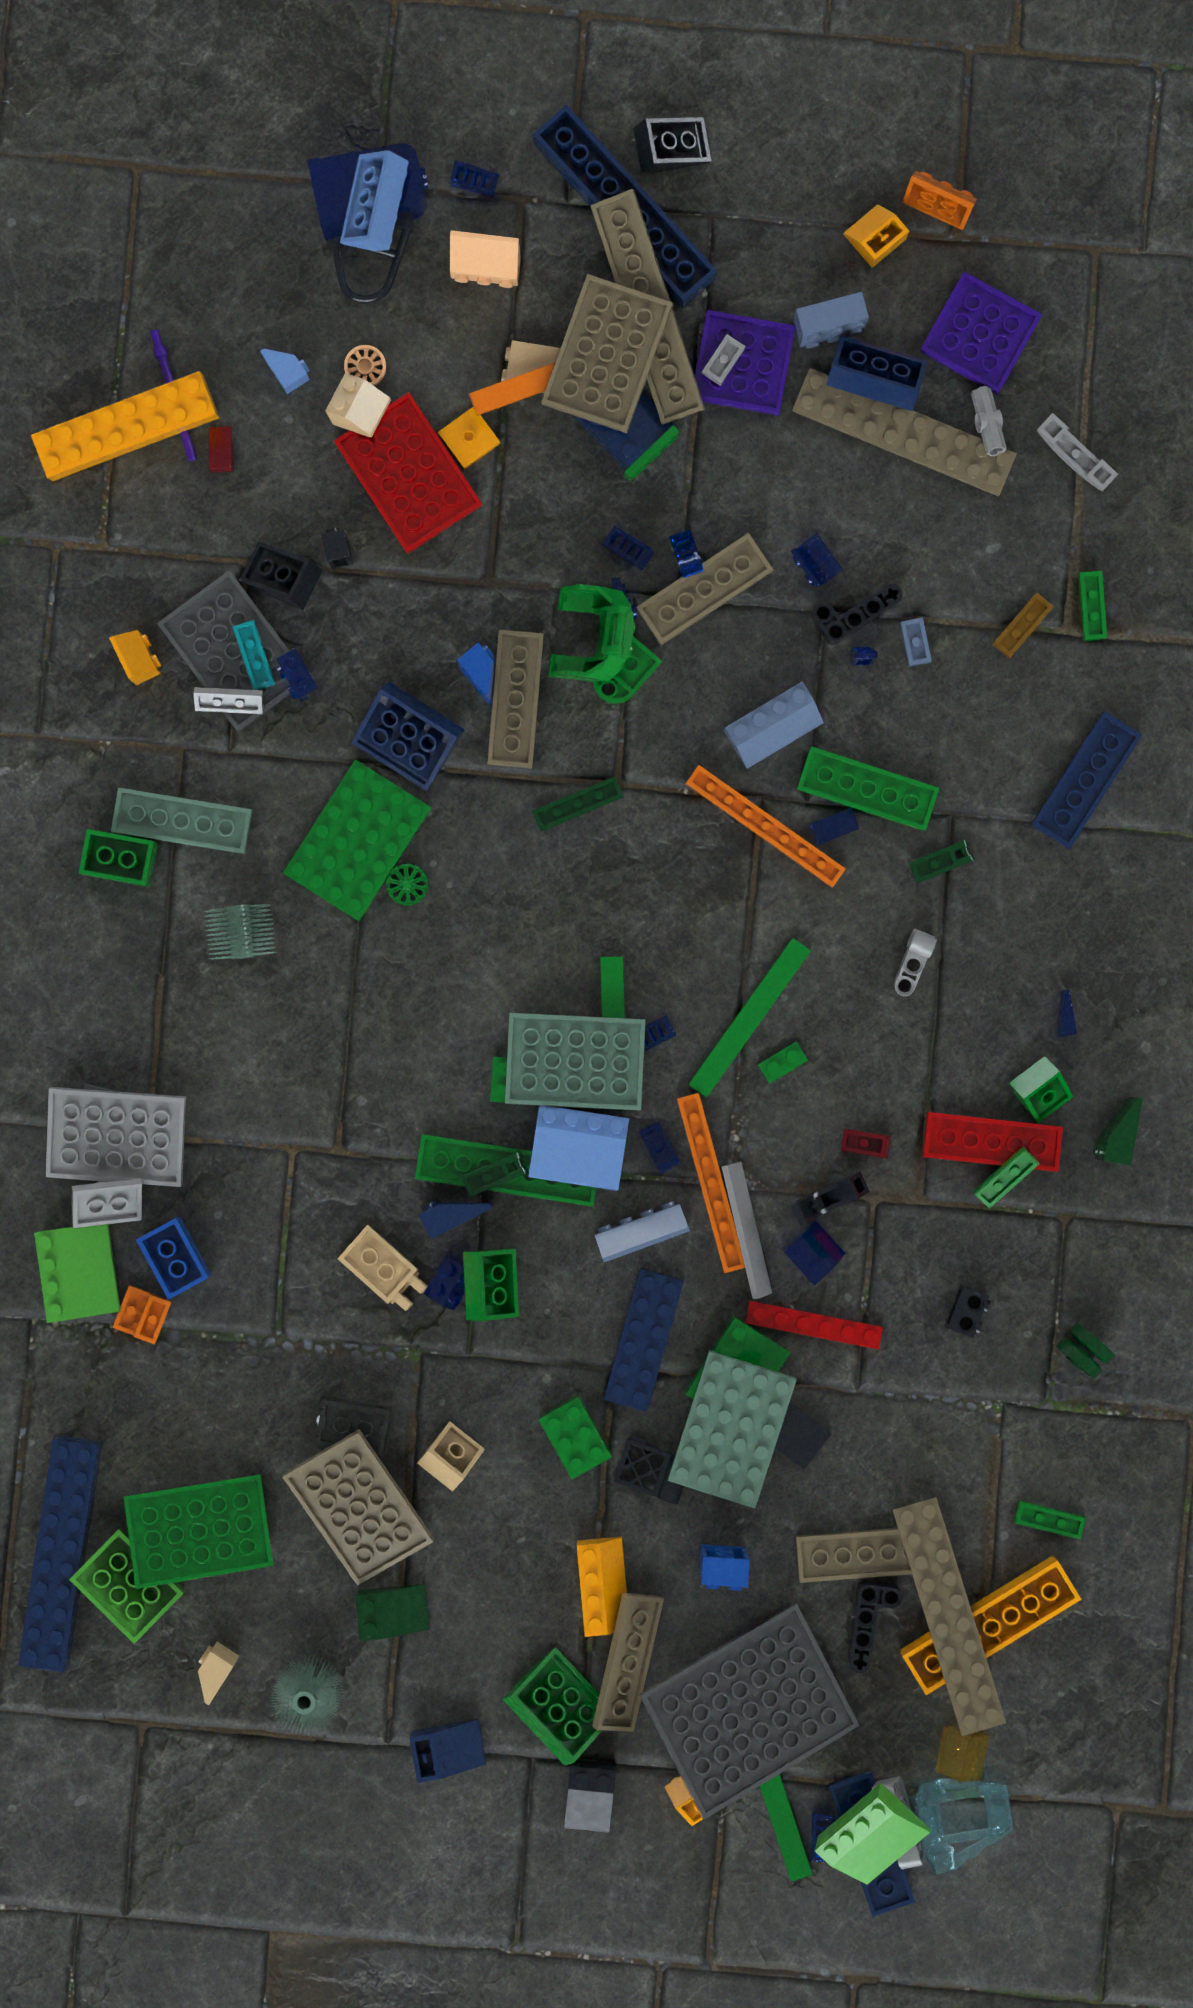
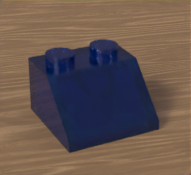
[782,1220,846,1286]

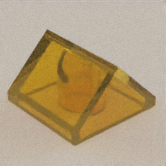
[936,1726,989,1782]

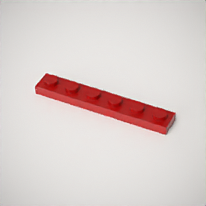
[745,1300,883,1350]

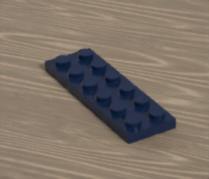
[1031,711,1142,850]
[603,1268,684,1412]
[828,1770,915,1917]

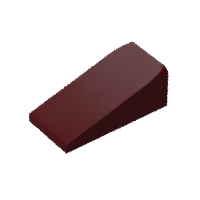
[209,426,234,473]
[841,1128,891,1158]

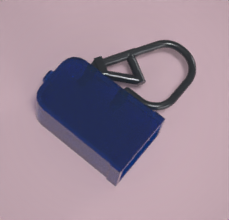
[307,143,428,304]

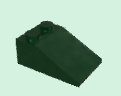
[1093,1097,1143,1166]
[355,1584,430,1642]

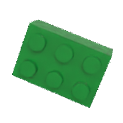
[79,829,158,887]
[463,1248,519,1321]
[538,1394,612,1479]

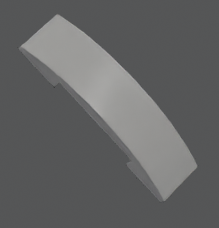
[1037,413,1118,491]

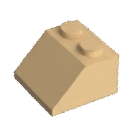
[325,373,391,438]
[417,1421,485,1492]
[198,1642,239,1705]

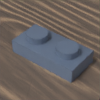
[900,617,932,667]

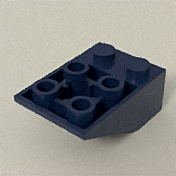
[409,1719,486,1783]

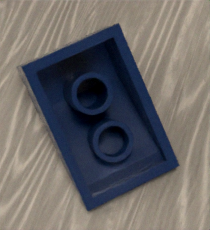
[419,1201,494,1239]

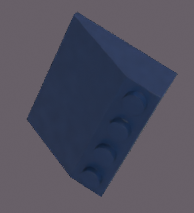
[572,391,676,470]
[351,681,465,791]

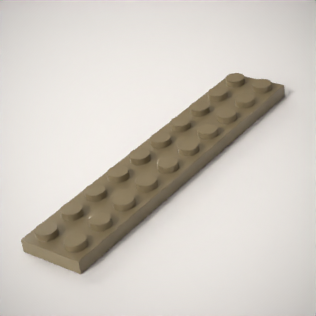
[590,189,705,425]
[792,368,1017,497]
[893,1497,1006,1736]

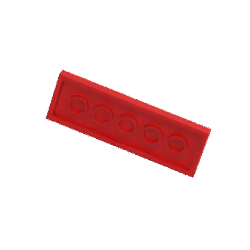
[922,1112,1063,1172]

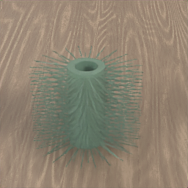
[204,904,276,960]
[270,1655,343,1736]

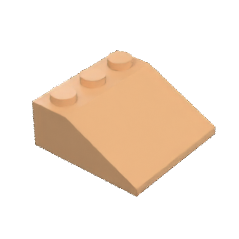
[450,231,521,288]

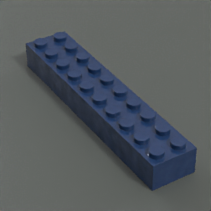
[533,105,717,308]
[18,1435,103,1673]

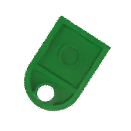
[593,636,662,704]

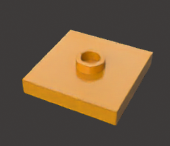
[438,407,501,470]

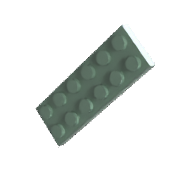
[111,788,253,854]

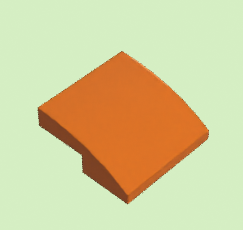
[112,1284,171,1345]

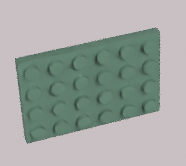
[505,1013,645,1110]
[668,1350,797,1508]

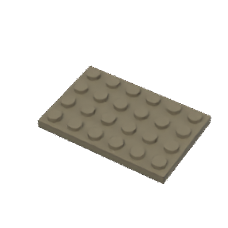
[541,274,673,433]
[282,1429,434,1585]

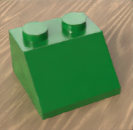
[1009,1056,1073,1124]

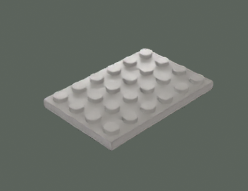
[46,1087,186,1187]

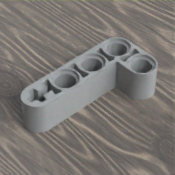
[872,1776,925,1870]

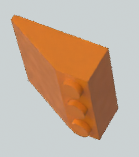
[902,171,977,230]

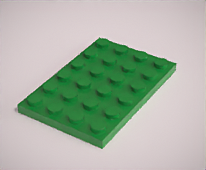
[283,760,432,922]
[124,1474,273,1589]

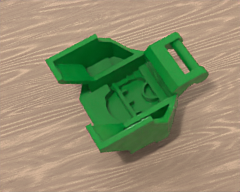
[548,584,636,682]

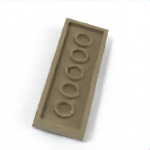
[636,533,773,646]
[487,630,544,769]
[796,1528,912,1583]
[592,1593,664,1732]

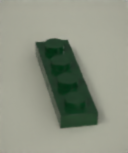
[532,776,624,832]

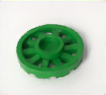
[386,864,429,906]

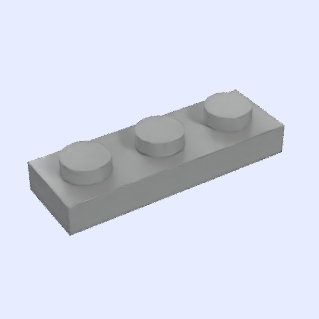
[194,687,264,714]

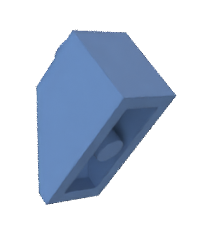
[260,349,310,394]

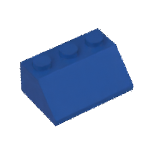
[457,643,496,705]

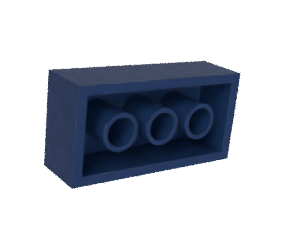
[826,335,927,411]

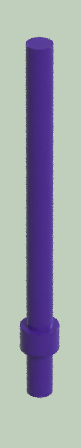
[150,329,197,462]

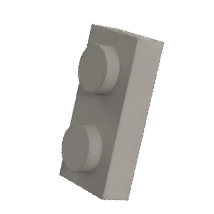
[702,334,746,386]

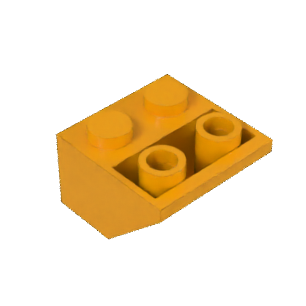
[843,204,909,268]

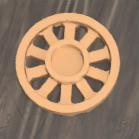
[344,345,386,386]

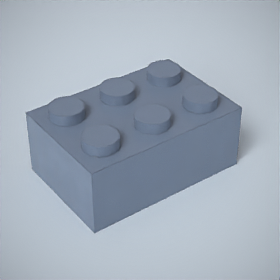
[793,292,869,349]

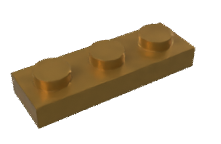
[992,593,1054,659]

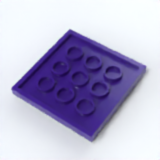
[919,272,1042,395]
[695,310,795,416]

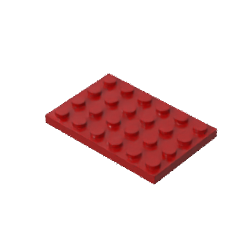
[334,392,483,554]

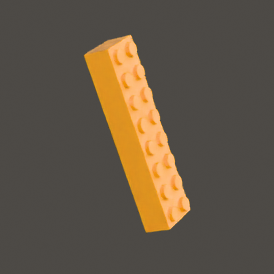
[31,371,219,481]
[899,1555,1082,1695]

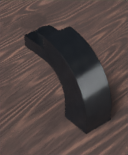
[791,1171,870,1226]

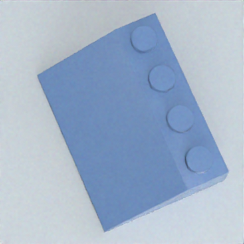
[529,1105,629,1191]

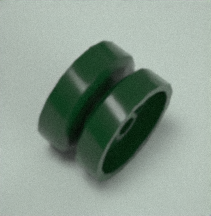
[1056,1322,1115,1380]

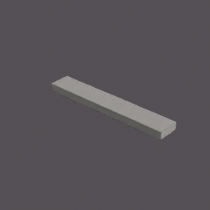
[722,1162,772,1299]

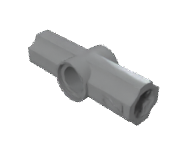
[971,386,1006,456]

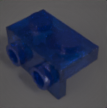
[791,533,843,587]
[276,649,317,702]
[424,1255,465,1310]

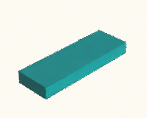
[232,619,276,690]

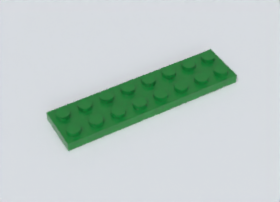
[415,1134,596,1207]

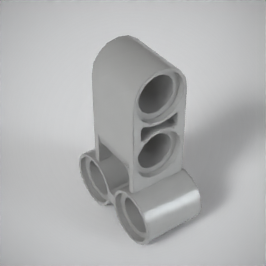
[894,928,937,996]

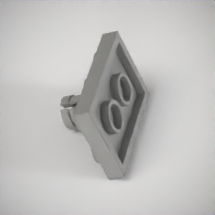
[72,1179,142,1228]

